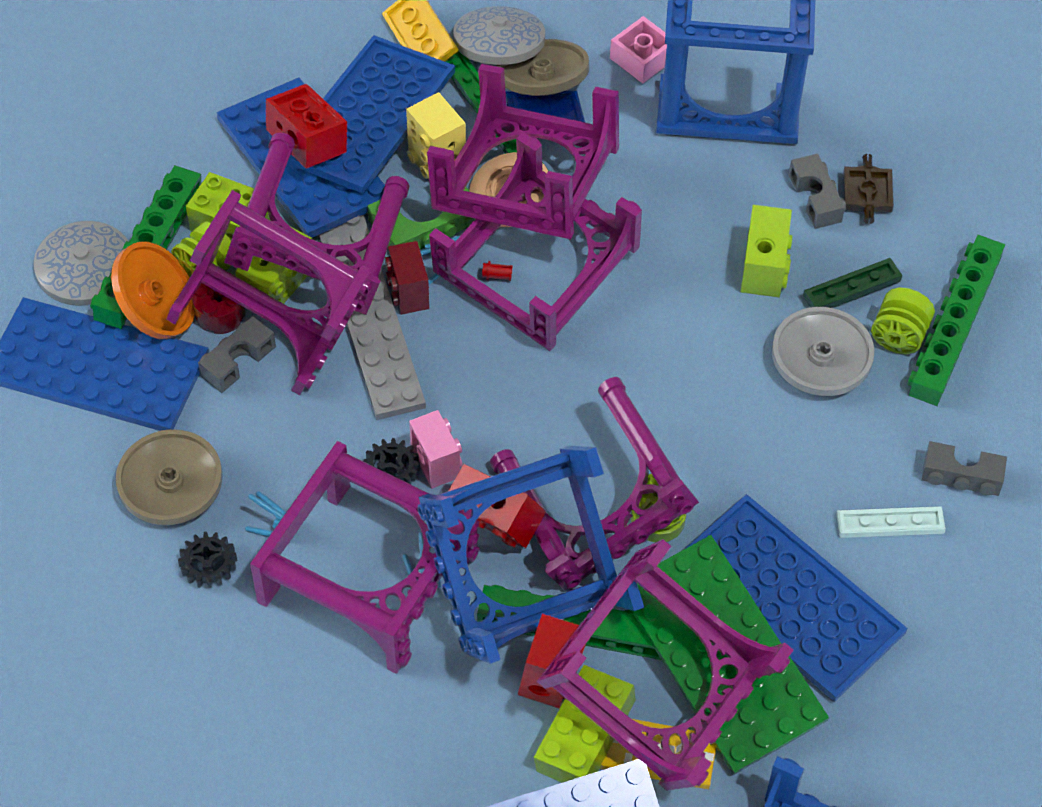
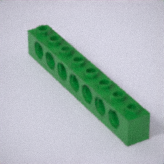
[90,165,201,329]
[907,234,1006,407]

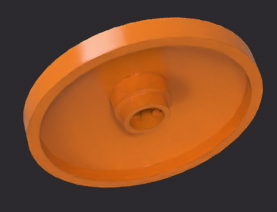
[111,242,195,339]

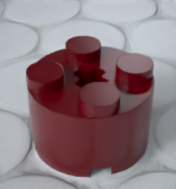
[192,283,245,334]

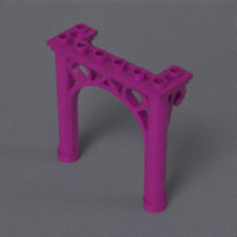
[224,133,410,315]
[490,377,699,591]

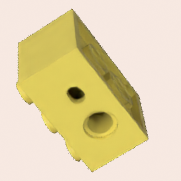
[406,92,466,179]

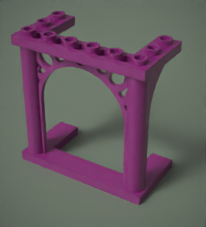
[427,64,619,240]
[429,132,642,351]
[166,190,371,395]
[250,441,480,674]
[537,539,793,791]

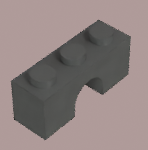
[789,153,846,229]
[198,316,276,393]
[921,441,1007,496]

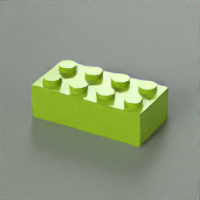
[534,665,636,783]

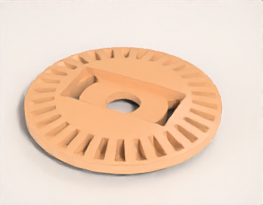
[469,152,548,227]

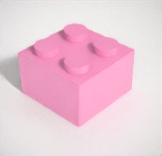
[610,16,667,84]
[409,410,463,489]

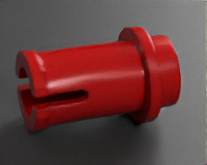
[482,261,513,281]

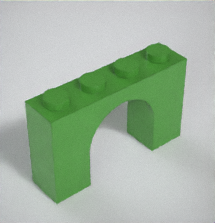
[367,187,475,249]

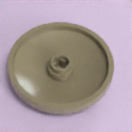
[496,39,590,95]
[116,430,223,525]

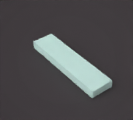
[836,506,946,538]

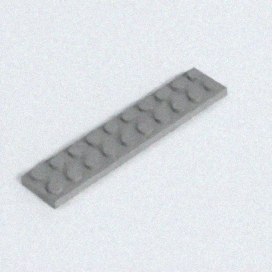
[318,215,426,420]

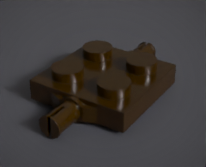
[843,154,894,224]

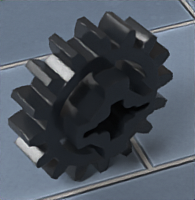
[363,438,420,484]
[178,532,237,588]

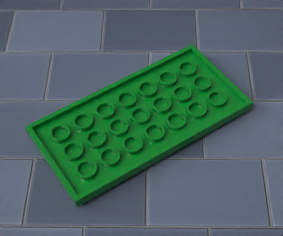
[631,535,829,775]

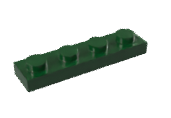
[803,258,903,308]

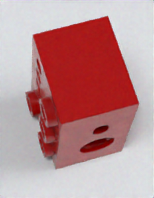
[266,83,347,169]
[448,464,546,549]
[518,614,586,709]

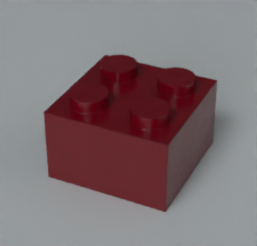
[385,241,430,315]

